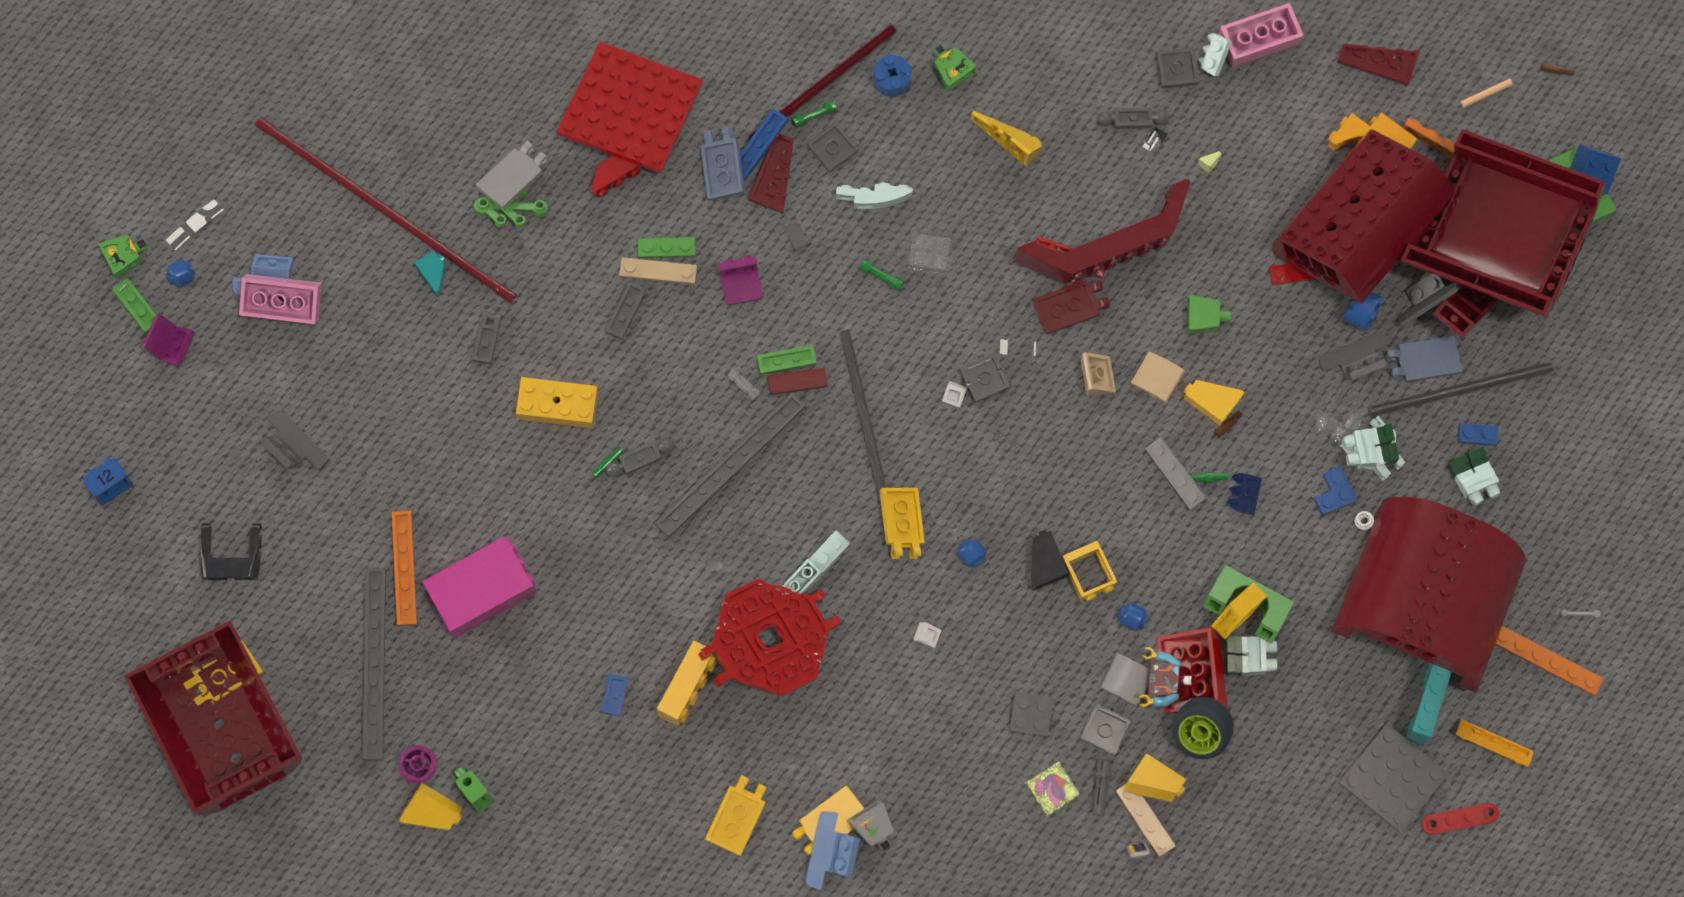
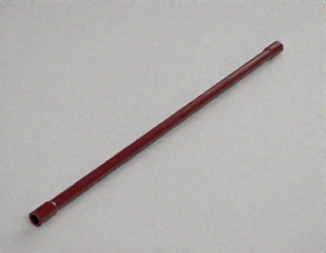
[255,117,517,304]

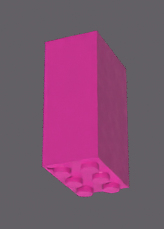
[422,536,536,639]

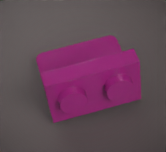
[719,255,763,305]
[143,314,195,367]

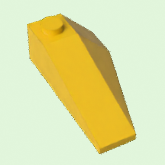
[971,111,1042,167]

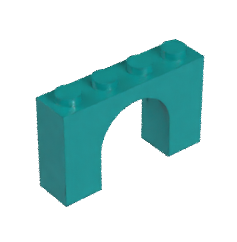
[1405,663,1451,746]

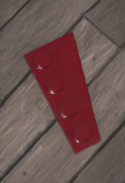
[1337,44,1420,86]
[748,134,794,214]

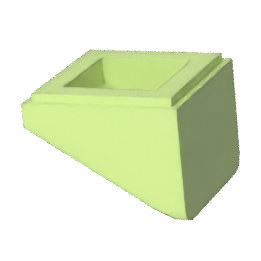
[1198,152,1221,173]

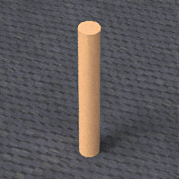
[1460,79,1513,108]

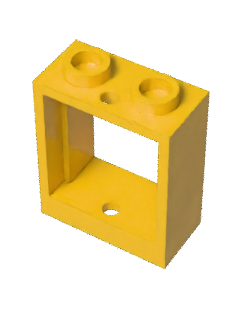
[1062,541,1117,602]
[1211,583,1267,639]

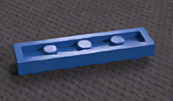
[740,108,789,181]

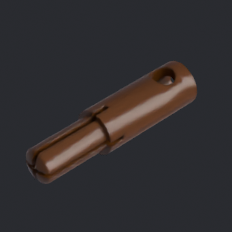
[1541,62,1575,76]
[1214,411,1243,438]

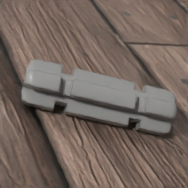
[728,369,760,400]

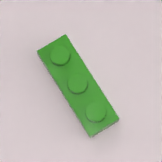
[638,237,695,258]
[112,278,156,334]
[757,345,817,375]

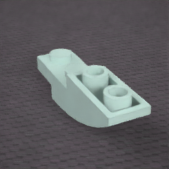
[836,182,913,209]
[783,530,851,594]

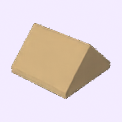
[1081,352,1116,397]

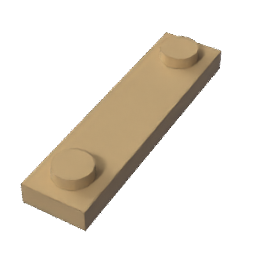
[619,258,697,285]

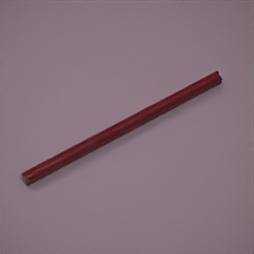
[748,24,897,139]

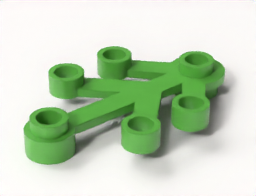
[474,188,548,228]

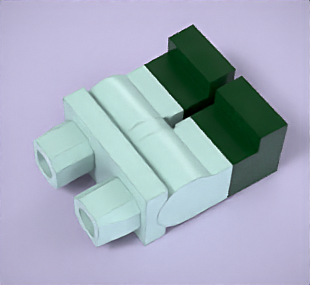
[1342,423,1399,469]
[1448,447,1500,506]
[1226,635,1277,675]

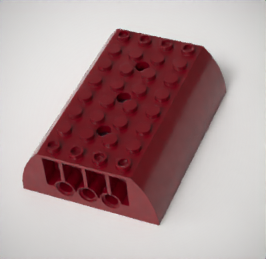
[1272,129,1455,304]
[124,620,302,815]

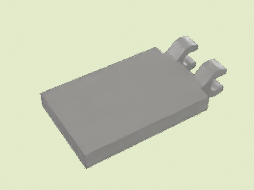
[476,141,548,210]

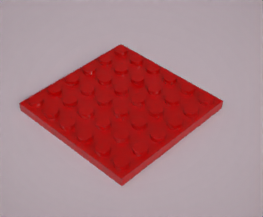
[557,42,703,174]

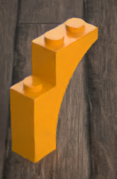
[1328,113,1417,151]

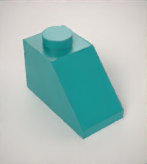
[415,250,446,297]

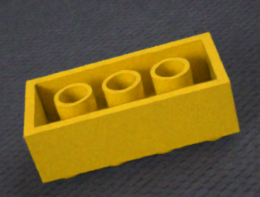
[516,377,598,428]
[657,641,717,726]

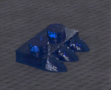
[1227,473,1262,516]

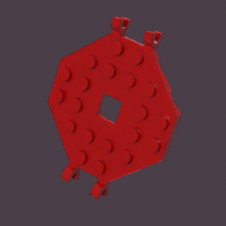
[698,579,841,697]

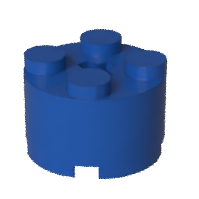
[874,54,912,97]
[1343,292,1384,331]

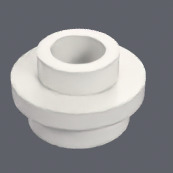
[1355,511,1374,530]

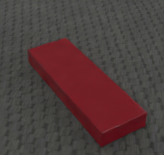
[768,367,828,395]

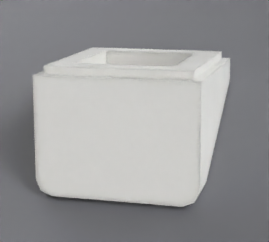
[942,381,967,407]
[913,622,941,648]

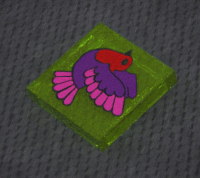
[1025,762,1080,816]

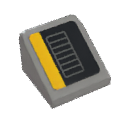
[1127,843,1150,860]

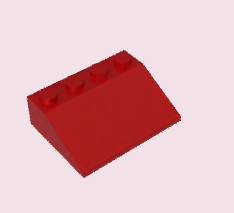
[1157,628,1228,714]

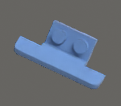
[233,254,293,298]
[805,811,860,890]

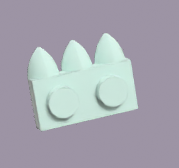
[1198,33,1232,76]

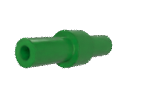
[592,447,624,478]
[1190,472,1228,484]

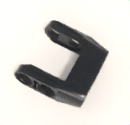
[200,523,262,580]

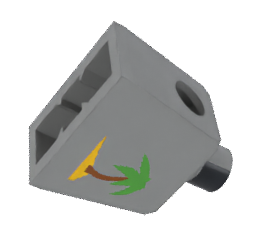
[847,800,894,851]

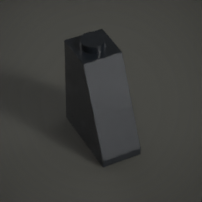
[1031,531,1068,591]

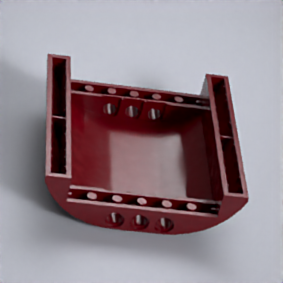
[1401,129,1605,317]
[1331,496,1526,693]

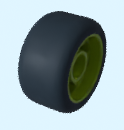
[1172,697,1234,759]

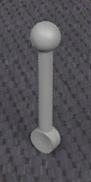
[1560,610,1601,618]

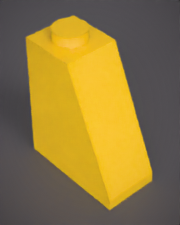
[1184,380,1245,426]
[1123,753,1186,802]
[399,783,462,830]

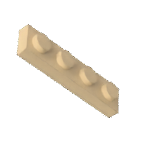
[1115,784,1175,857]

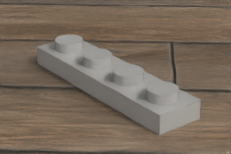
[1145,437,1207,510]

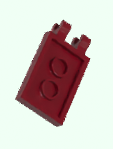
[1033,280,1110,335]

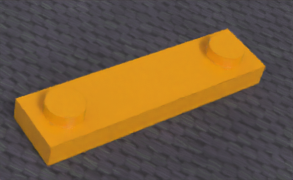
[1455,719,1533,767]

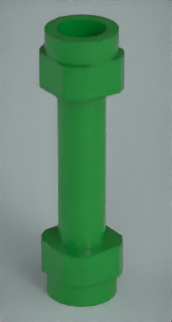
[792,100,837,128]
[859,259,904,291]

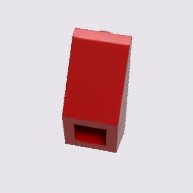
[592,156,642,198]

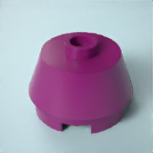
[398,745,438,784]

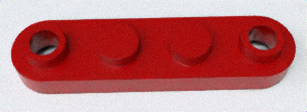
[1422,803,1499,835]

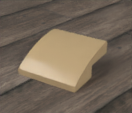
[1131,352,1185,403]

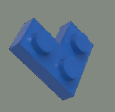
[1314,466,1358,516]

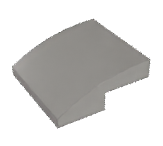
[1100,654,1150,707]

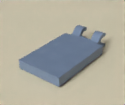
[701,126,745,200]
[1386,336,1462,382]

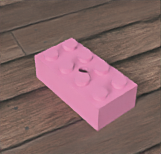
[1218,3,1304,67]
[239,274,322,324]

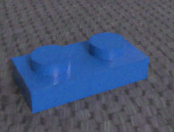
[1458,423,1498,446]
[601,674,629,717]

